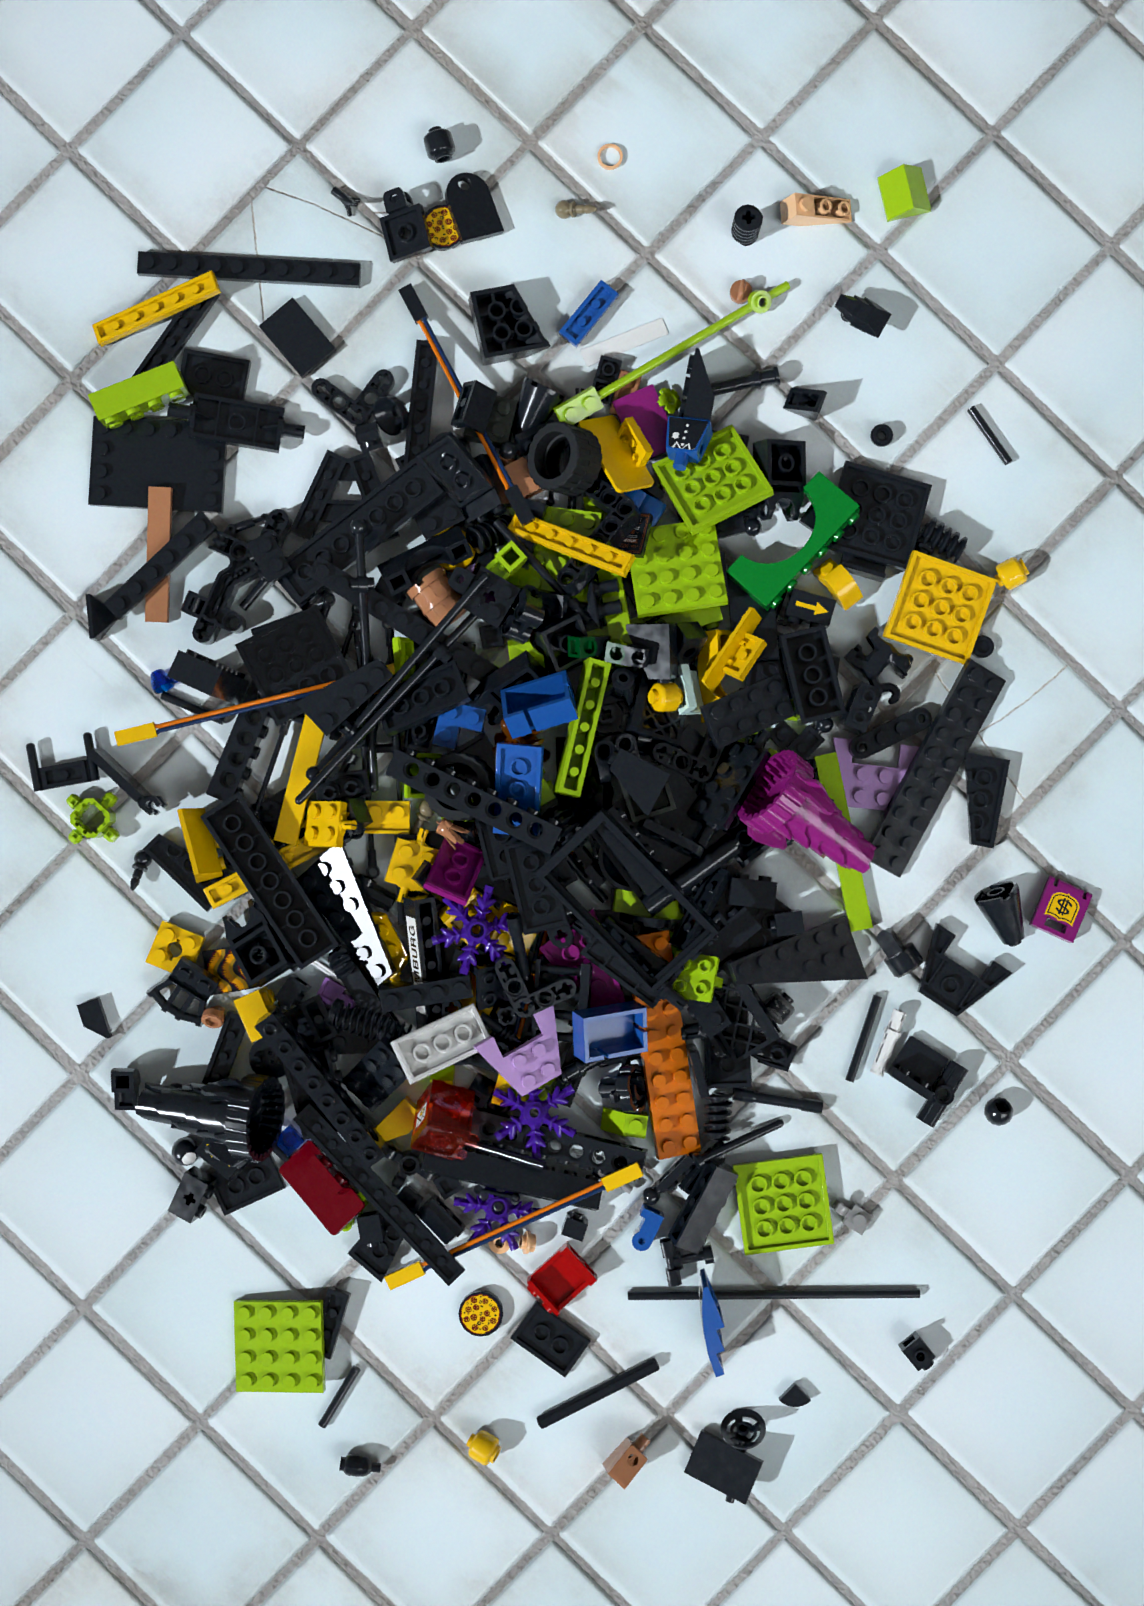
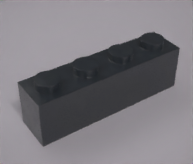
[668,1159,739,1254]

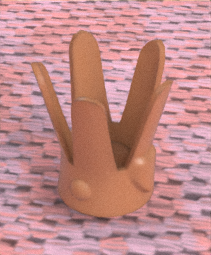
[436,818,470,850]

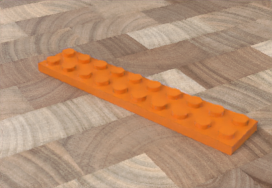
[632,929,701,1160]

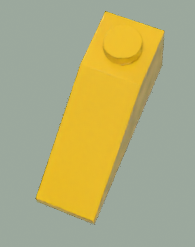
[375,1096,425,1142]

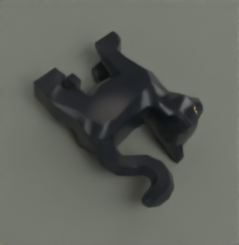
[844,626,914,705]

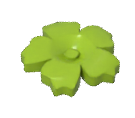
[657,388,681,414]

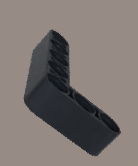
[557,477,641,596]

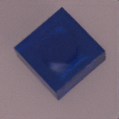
[277,1124,306,1157]

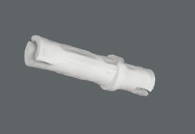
[870,1008,907,1077]

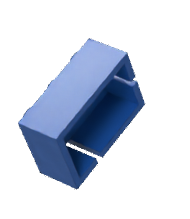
[500,670,578,739]
[572,1000,648,1063]

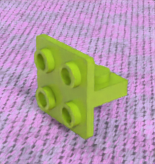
[672,951,723,1003]

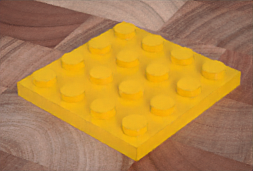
[882,550,997,665]

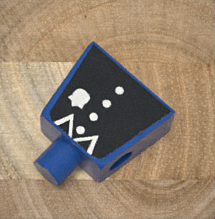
[666,416,713,471]

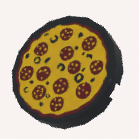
[425,205,460,251]
[458,1290,503,1337]

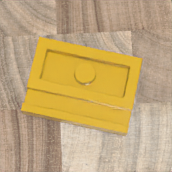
[364,800,411,834]

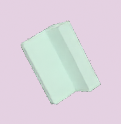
[672,664,703,715]

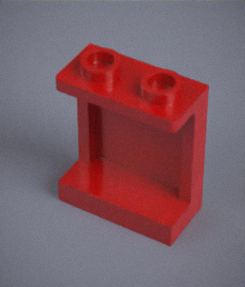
[527,1241,597,1316]

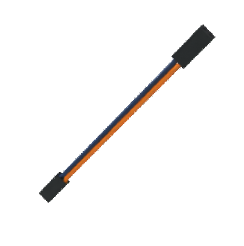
[398,283,535,527]

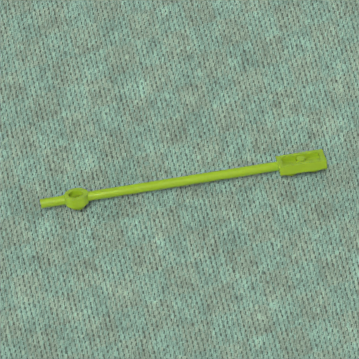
[553,281,790,425]

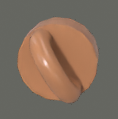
[730,279,752,304]
[201,1005,225,1028]

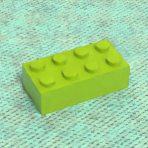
[88,361,190,429]

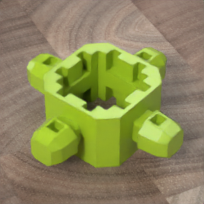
[66,792,120,844]

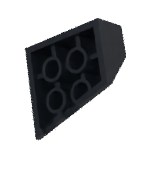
[468,284,550,366]

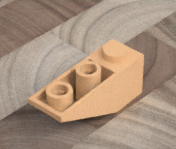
[780,193,852,226]

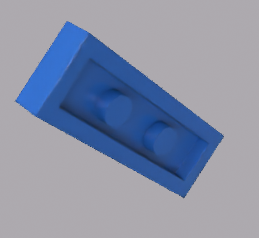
[559,280,619,348]

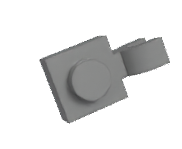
[832,1199,874,1235]

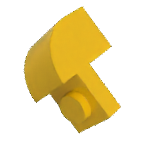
[813,558,863,611]

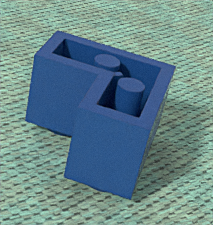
[432,705,488,750]

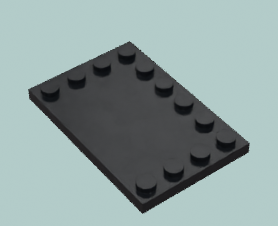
[88,416,227,514]

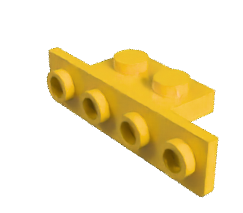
[701,607,767,692]

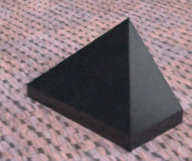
[85,594,118,641]

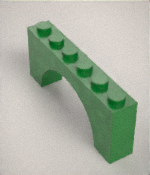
[726,471,860,611]

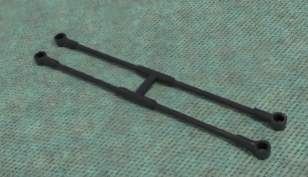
[254,592,360,849]
[350,619,403,879]

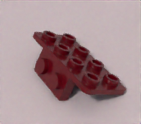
[279,1140,365,1235]

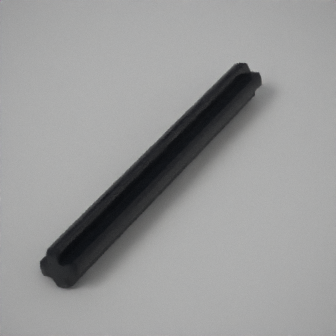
[536,1358,660,1429]

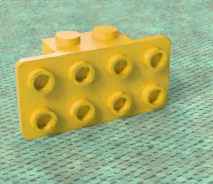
[578,415,654,493]

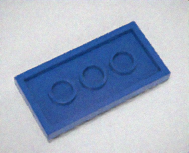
[493,742,544,836]

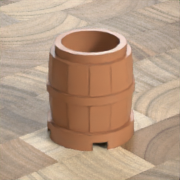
[407,567,467,627]

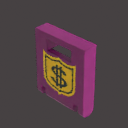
[1029,876,1092,943]

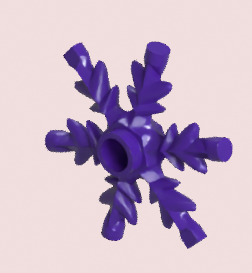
[431,885,509,975]
[493,1084,576,1159]
[453,1186,541,1251]

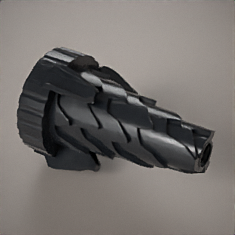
[135,1074,285,1168]

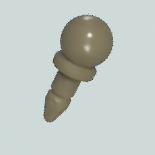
[555,200,597,219]
[410,800,435,834]

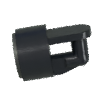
[877,928,923,978]

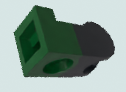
[568,635,611,658]
[604,638,650,668]

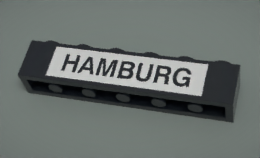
[403,893,447,1028]

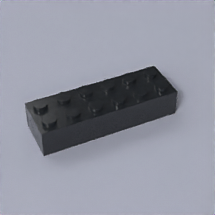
[167,649,250,705]

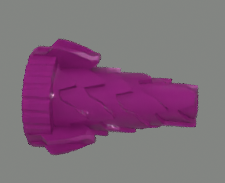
[737,750,876,873]

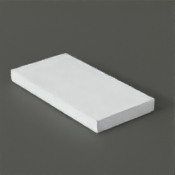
[391,1003,489,1085]

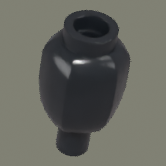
[339,1454,381,1477]

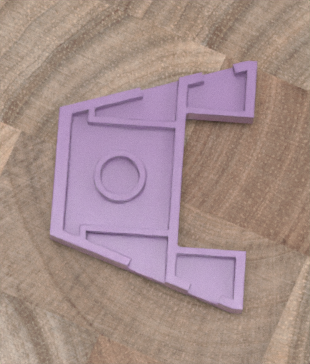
[833,737,919,811]
[473,1006,562,1096]

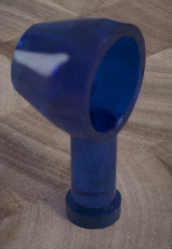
[150,669,179,694]

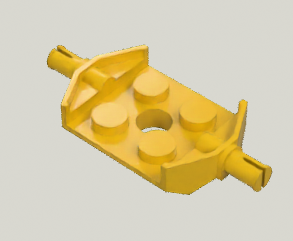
[370,912,409,982]

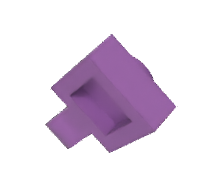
[316,976,356,1009]

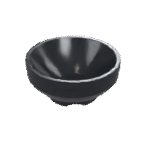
[373,394,409,436]

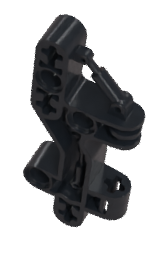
[180,509,292,645]

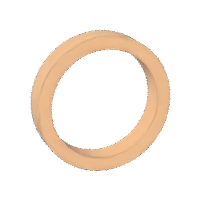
[598,144,623,170]

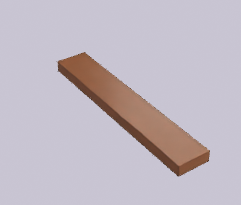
[145,486,173,623]

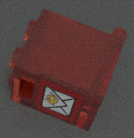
[410,1079,479,1160]

